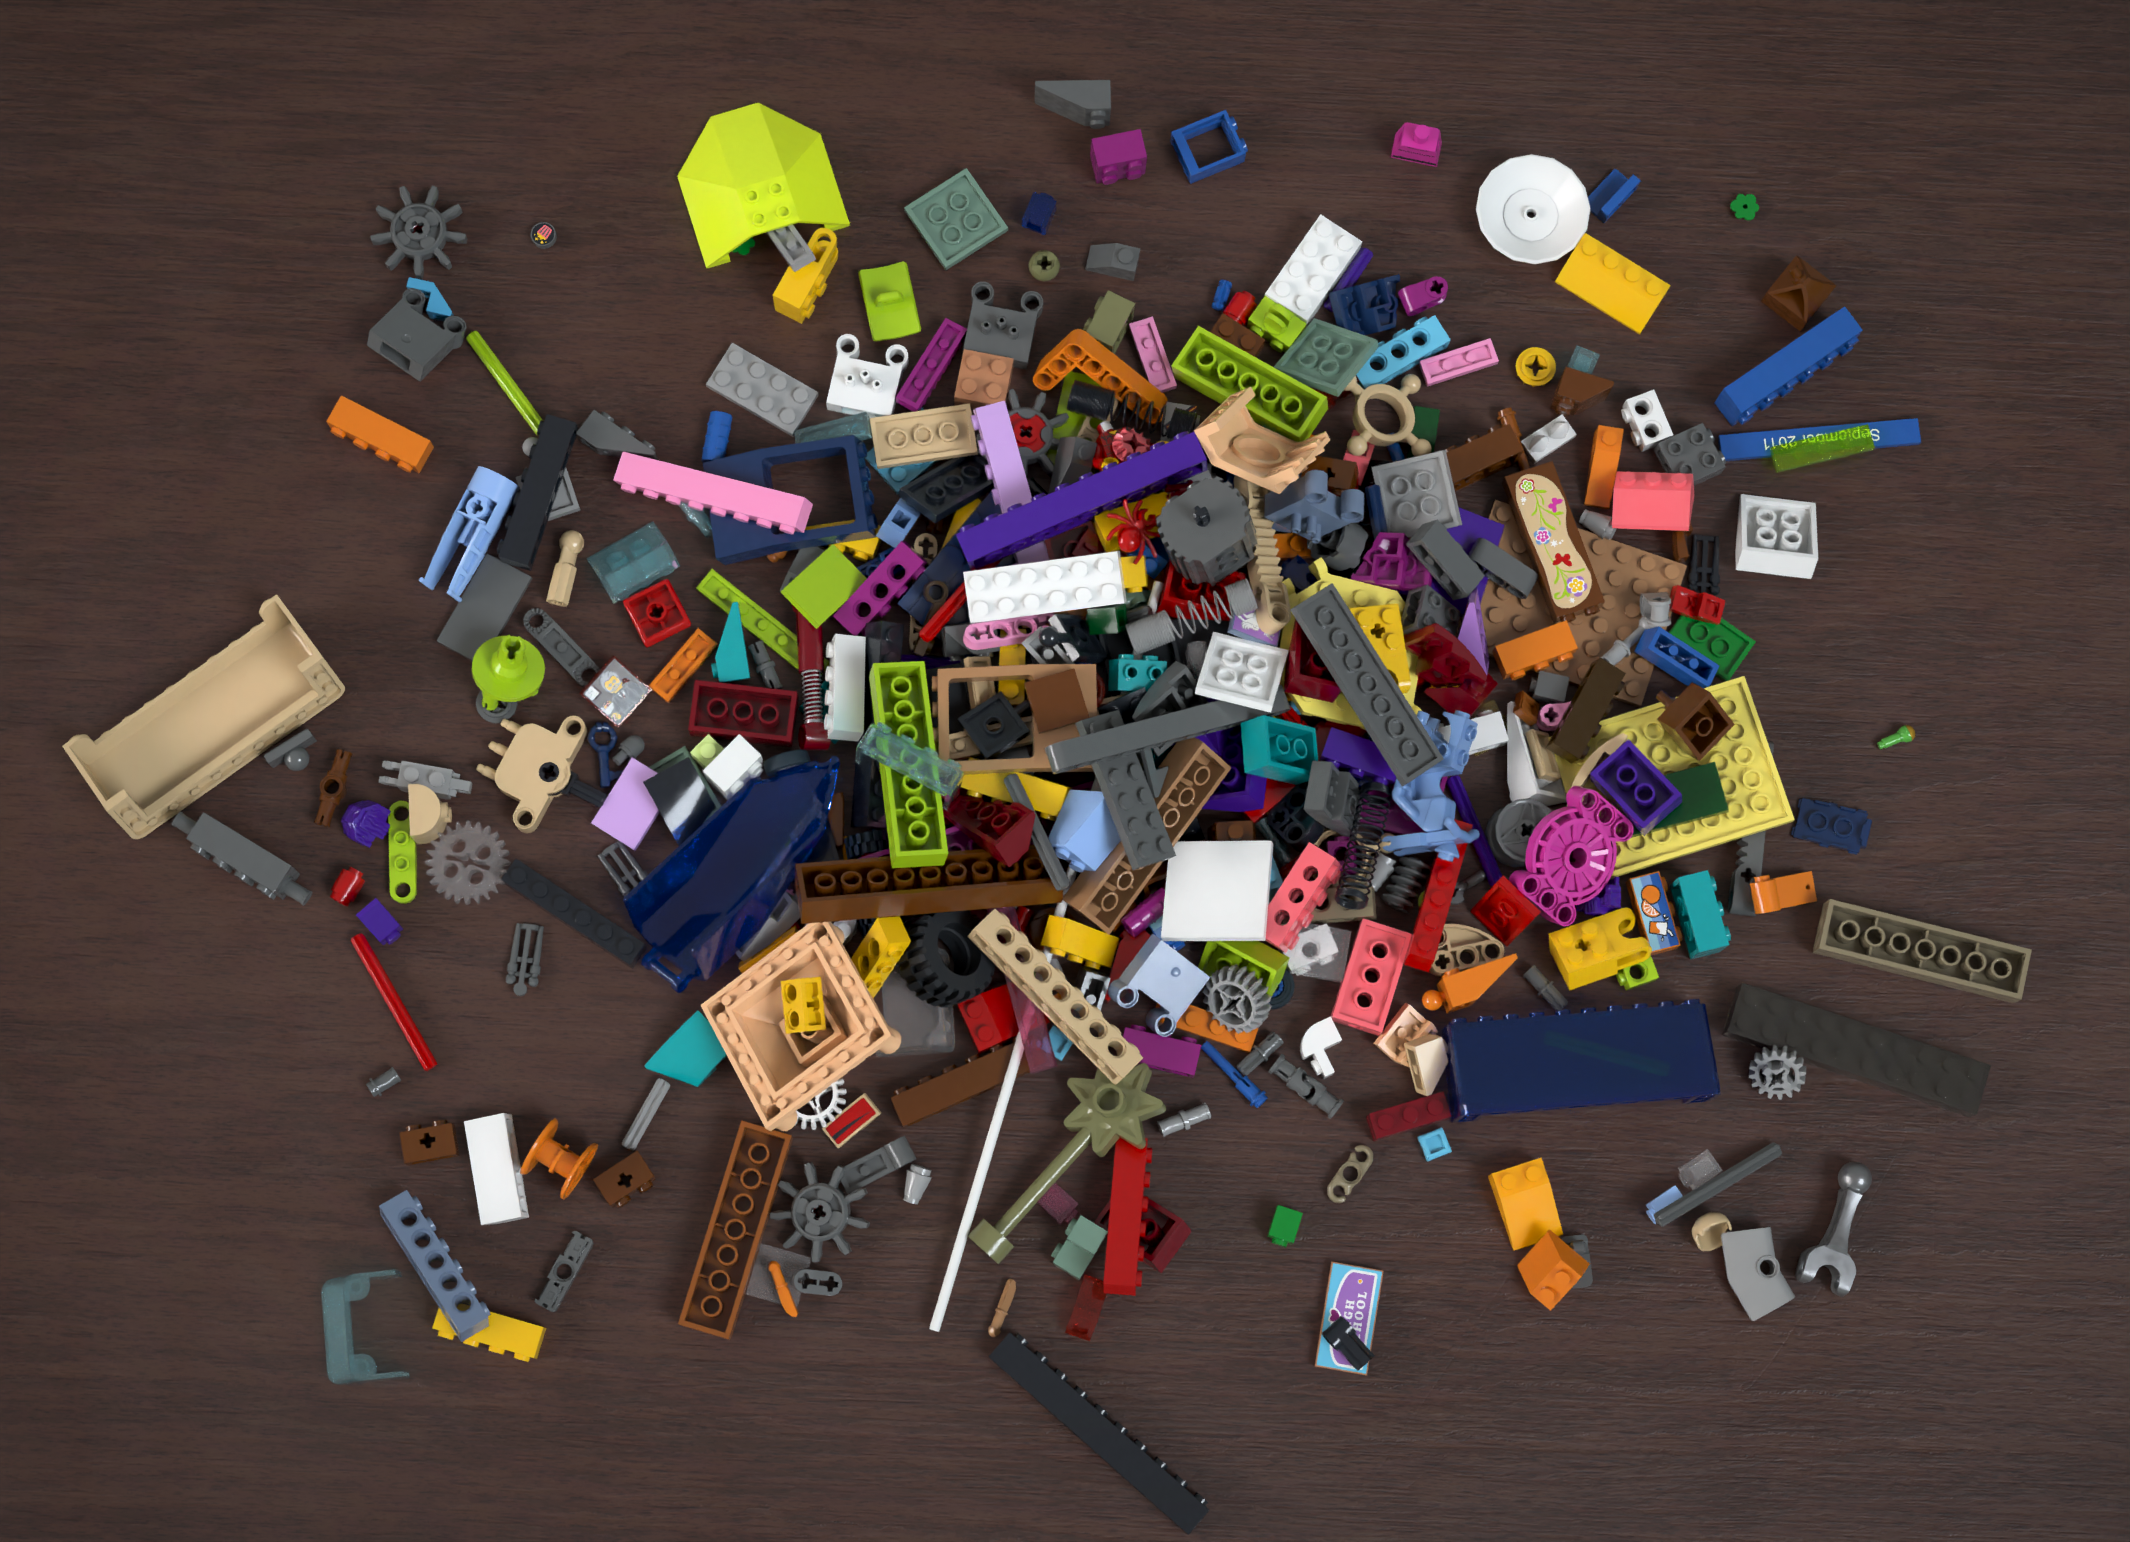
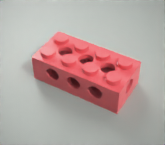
[1265,842,1342,953]
[1331,918,1412,1036]

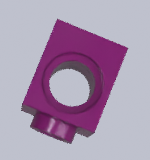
[1328,836,1357,875]

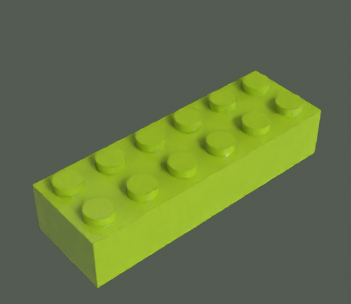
[1171,326,1328,442]

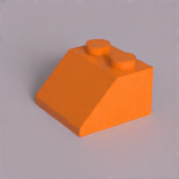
[1517,1229,1590,1311]

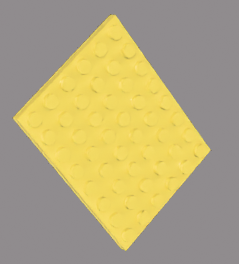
[1548,676,1795,879]

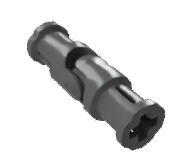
[1268,1054,1344,1119]

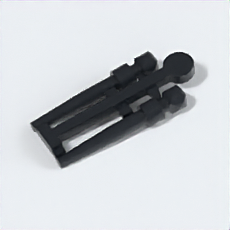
[1688,534,1720,595]

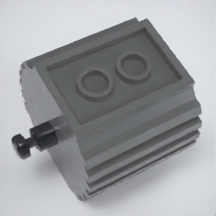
[1156,476,1258,587]

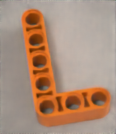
[1033,329,1168,424]

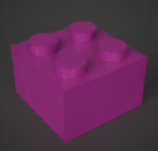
[1090,129,1147,185]

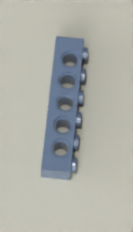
[379,1190,491,1342]

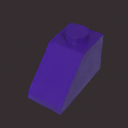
[356,898,403,946]

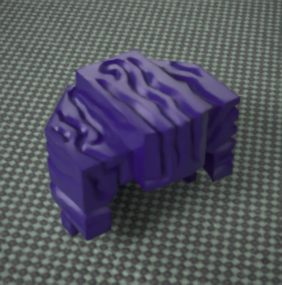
[341,800,391,848]
[1576,877,1621,917]

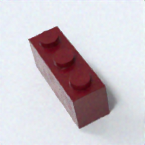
[1366,1091,1451,1141]

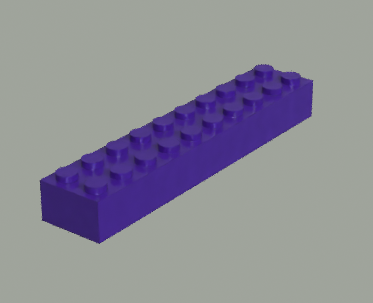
[956,431,1208,571]

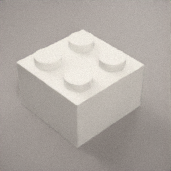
[703,734,764,801]

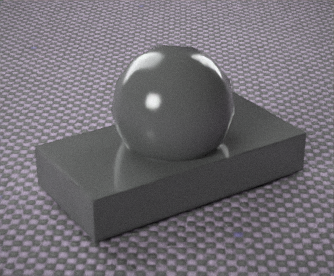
[264,729,317,771]

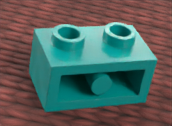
[1108,654,1167,692]

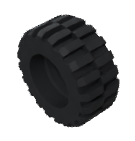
[897,910,995,1007]

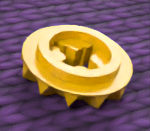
[1515,347,1556,387]

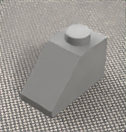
[1022,626,1075,664]

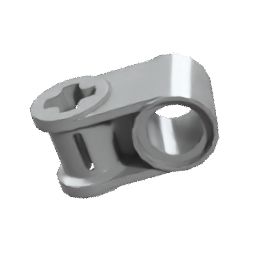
[1640,592,1671,627]

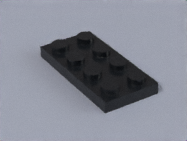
[899,454,994,523]

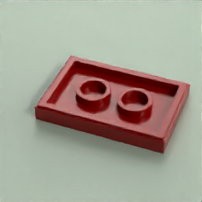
[1470,876,1541,946]

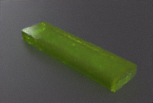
[1770,424,1875,473]

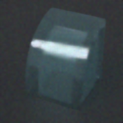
[1567,345,1600,374]

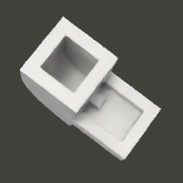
[1300,1016,1342,1079]

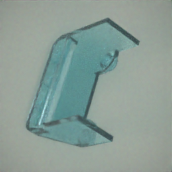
[321,1269,409,1385]

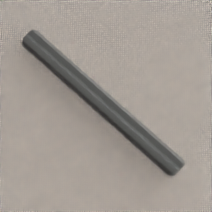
[1654,1142,1782,1227]

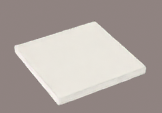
[1161,841,1273,941]

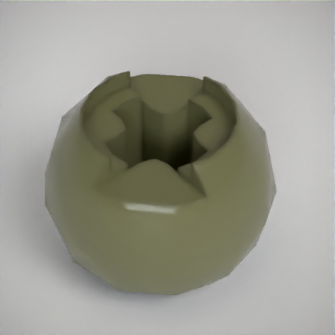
[1028,250,1060,282]

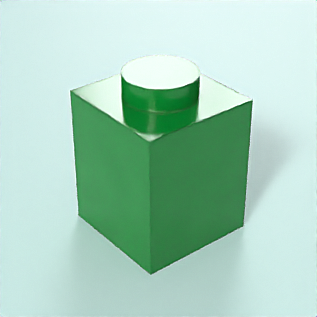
[1267,1205,1303,1248]

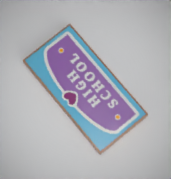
[1314,1262,1383,1376]

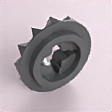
[476,691,518,724]

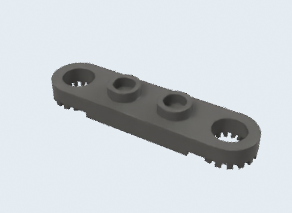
[523,608,602,689]

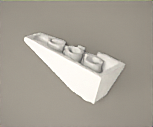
[1507,701,1567,806]

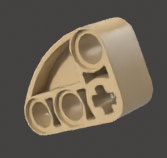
[1430,924,1504,977]

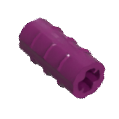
[1120,888,1165,937]

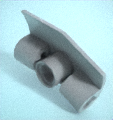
[1721,1227,1795,1321]

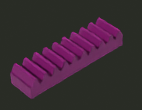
[896,318,967,412]

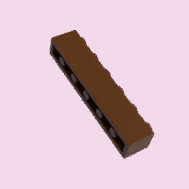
[891,1034,1047,1129]

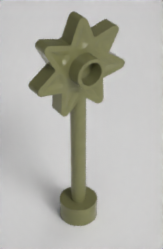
[968,1063,1166,1264]

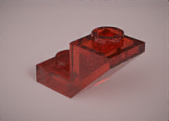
[1065,1275,1106,1341]

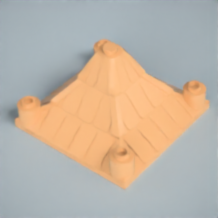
[701,922,901,1131]

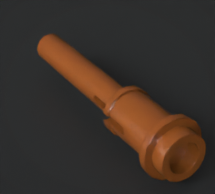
[1497,407,1530,471]

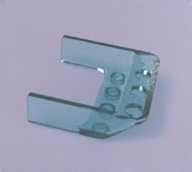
[855,722,964,810]

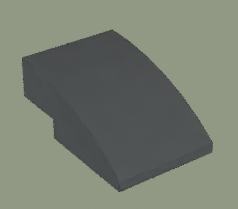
[1132,661,1209,756]
[1304,761,1364,839]

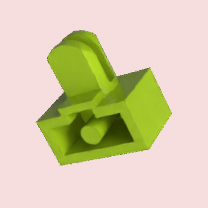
[1247,296,1307,353]

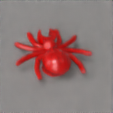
[1106,499,1160,565]

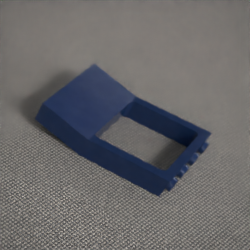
[703,435,878,565]

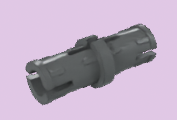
[748,640,783,689]

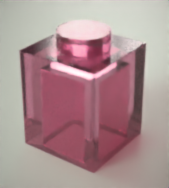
[1037,1183,1078,1225]

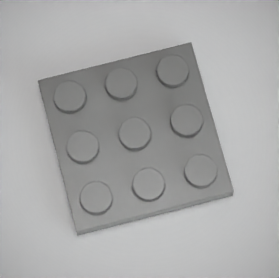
[1372,450,1462,537]

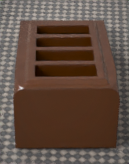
[823,792,845,850]

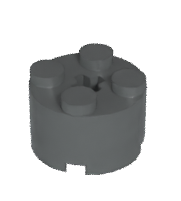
[1307,523,1368,571]

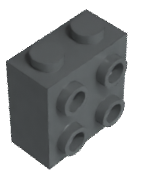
[1654,423,1726,486]
[1401,584,1461,636]

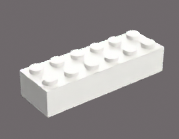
[963,551,1127,624]

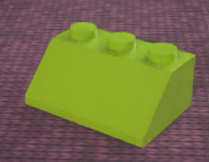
[1198,941,1290,999]

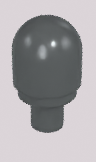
[612,735,645,766]

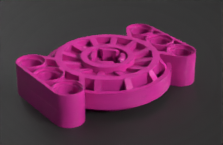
[1509,786,1634,926]

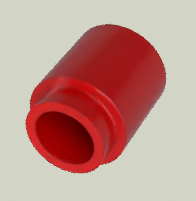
[1223,291,1257,326]
[330,867,365,907]

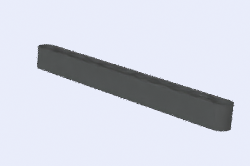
[1044,685,1291,774]

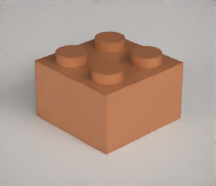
[954,349,1014,409]

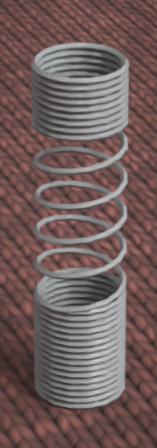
[1126,578,1258,655]

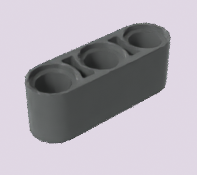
[1468,538,1539,599]

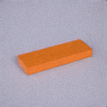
[649,628,718,703]

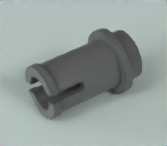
[366,1067,401,1097]

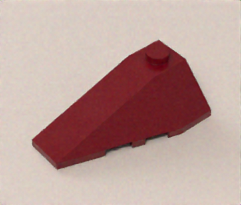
[943,795,1036,867]

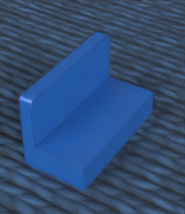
[1588,169,1641,223]

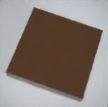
[1024,668,1090,734]

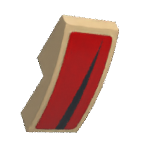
[822,1093,881,1148]

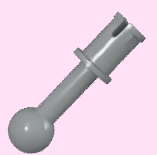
[1601,616,1654,666]

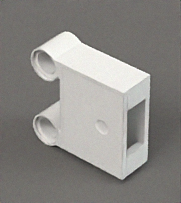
[826,334,909,419]

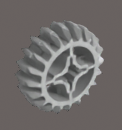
[1203,964,1272,1034]

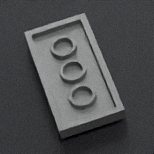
[706,343,819,437]

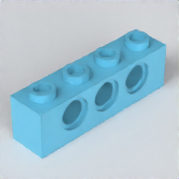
[1356,315,1451,390]

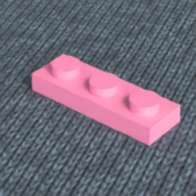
[1129,316,1177,393]
[1419,338,1499,387]

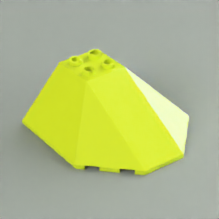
[677,103,850,268]

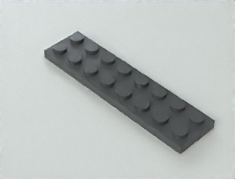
[1290,583,1444,786]

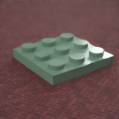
[904,168,1008,270]
[1274,318,1379,397]

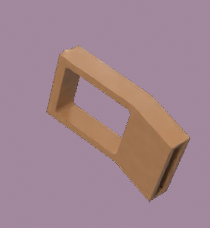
[932,664,1097,776]

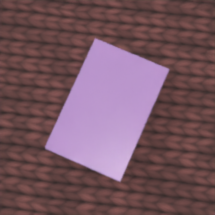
[591,758,659,851]

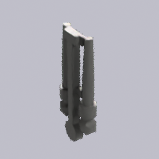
[598,841,656,907]
[506,923,544,996]

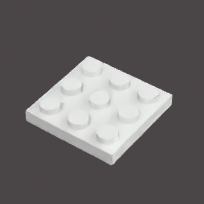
[1195,632,1289,713]

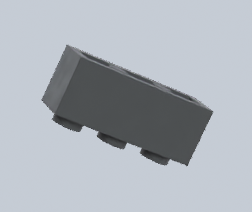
[1406,519,1485,600]

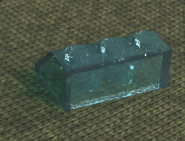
[587,522,680,604]

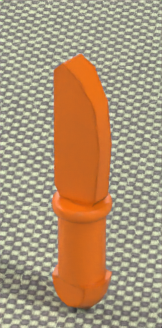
[768,1261,798,1317]

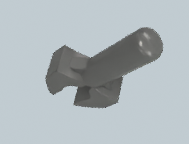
[1450,870,1486,905]

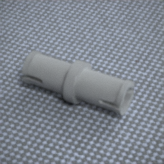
[1157,1103,1211,1137]

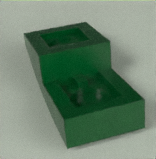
[1407,406,1440,459]

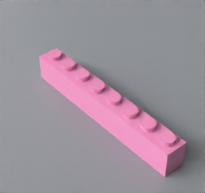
[613,452,813,534]

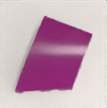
[1351,532,1432,591]

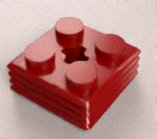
[623,579,691,648]

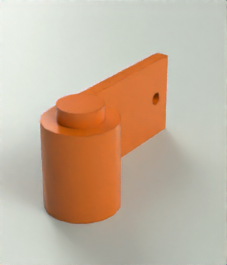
[1750,871,1817,914]

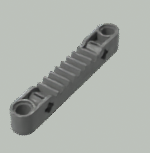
[1728,741,1774,917]

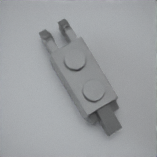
[378,761,473,799]

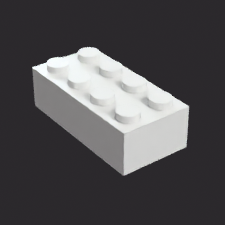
[1265,214,1362,329]

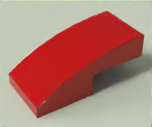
[1669,585,1726,625]

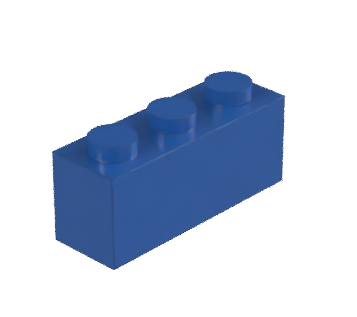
[1634,626,1719,688]

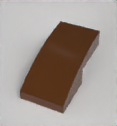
[1672,521,1693,563]

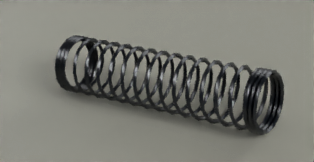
[1334,782,1392,910]

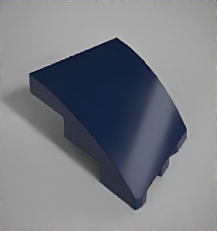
[1329,274,1400,335]

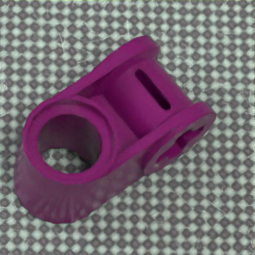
[1398,276,1448,316]

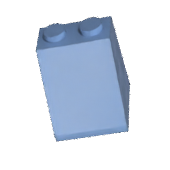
[1048,789,1121,872]

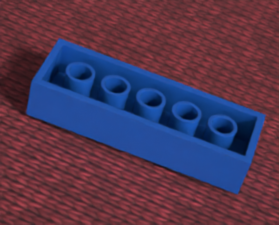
[1714,306,1863,426]

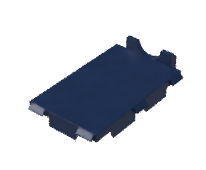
[1791,798,1872,855]

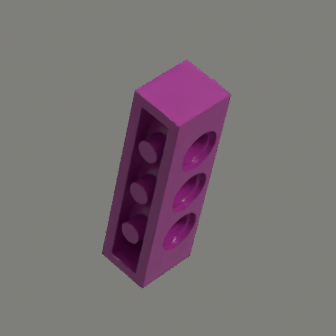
[833,541,927,637]

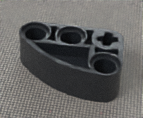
[1267,781,1326,852]

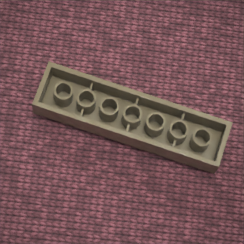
[1813,899,2032,1003]

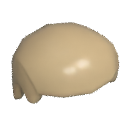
[1691,1212,1732,1251]

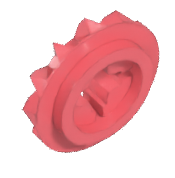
[1112,428,1151,462]

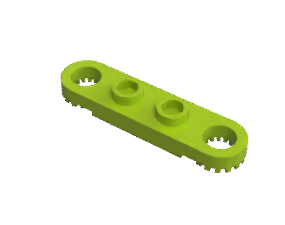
[388,801,417,904]

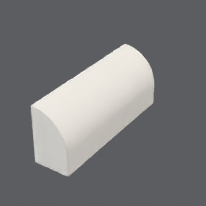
[464,1113,529,1225]

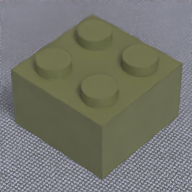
[1083,290,1135,354]

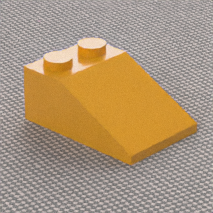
[1488,1158,1563,1251]

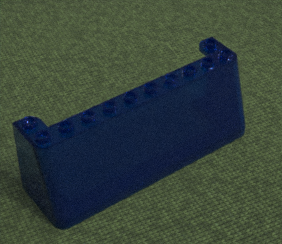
[1442,999,1721,1123]

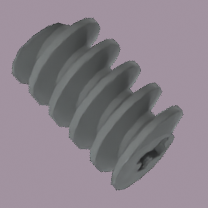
[1381,857,1431,914]

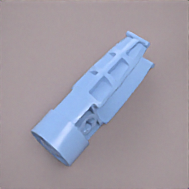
[419,466,520,602]

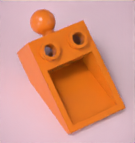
[1422,953,1518,1014]

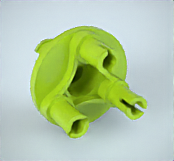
[472,635,545,710]

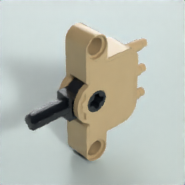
[476,716,607,833]

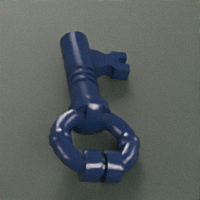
[587,722,623,788]

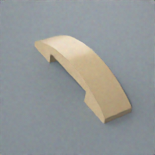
[1567,733,1628,807]

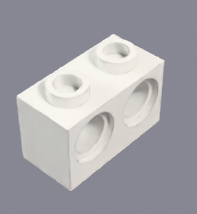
[1621,390,1673,452]

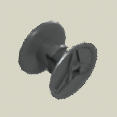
[1485,798,1552,867]

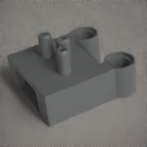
[963,282,1043,370]
[367,288,466,382]

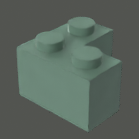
[1051,1216,1108,1280]

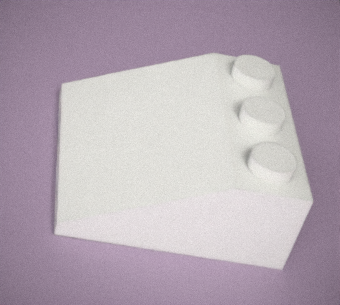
[1735,494,1818,579]

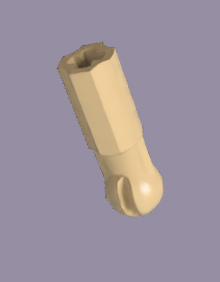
[546,530,584,607]

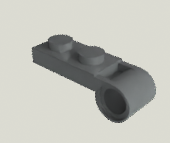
[841,1136,917,1194]

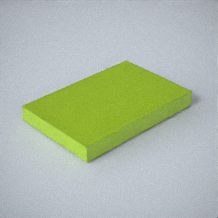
[781,544,867,629]

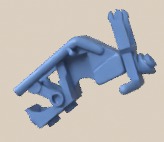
[1382,710,1480,862]

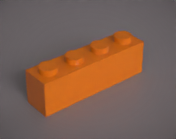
[326,396,434,473]

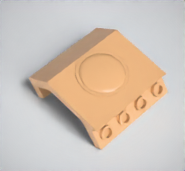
[1194,387,1330,494]

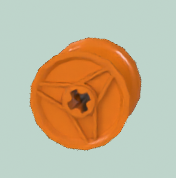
[520,1118,598,1200]

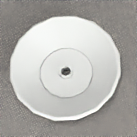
[1476,154,1590,264]

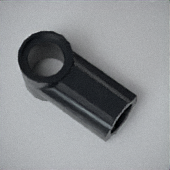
[1322,1316,1375,1371]

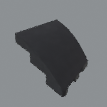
[643,757,716,852]

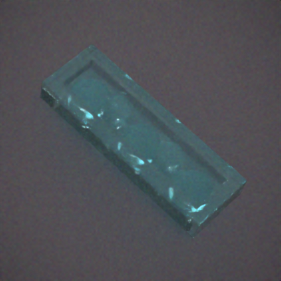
[794,412,872,443]

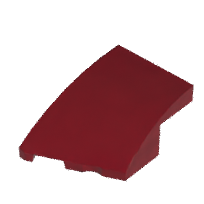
[1404,623,1487,685]

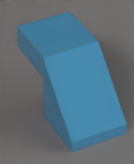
[406,277,454,321]

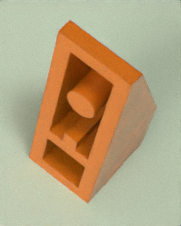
[1584,425,1624,509]

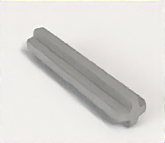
[622,1078,670,1151]

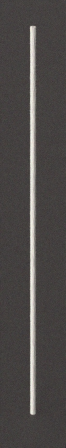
[929,581,1164,1332]

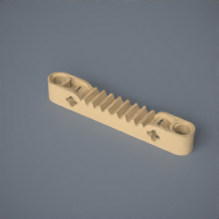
[1234,475,1291,635]

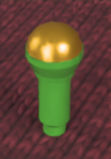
[1877,725,1915,749]

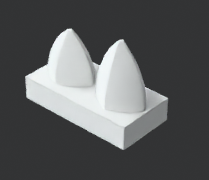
[1521,415,1577,464]

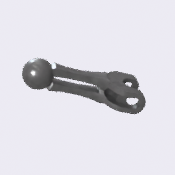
[1795,1162,1872,1297]

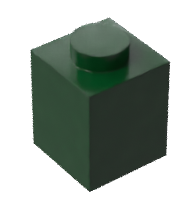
[1086,603,1128,635]

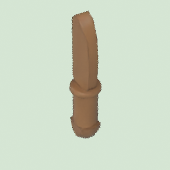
[988,1279,1016,1337]

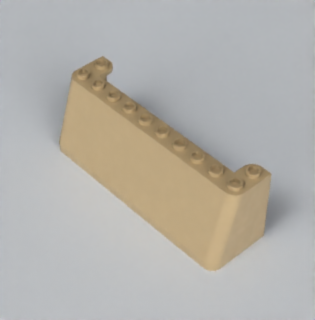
[62,594,345,839]

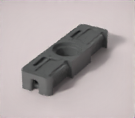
[535,1231,594,1312]

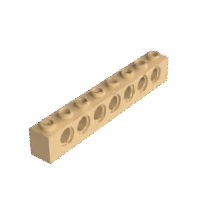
[968,909,1143,1085]

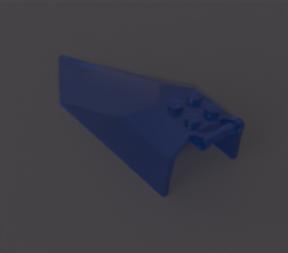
[623,756,840,993]

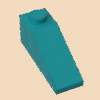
[711,602,750,683]

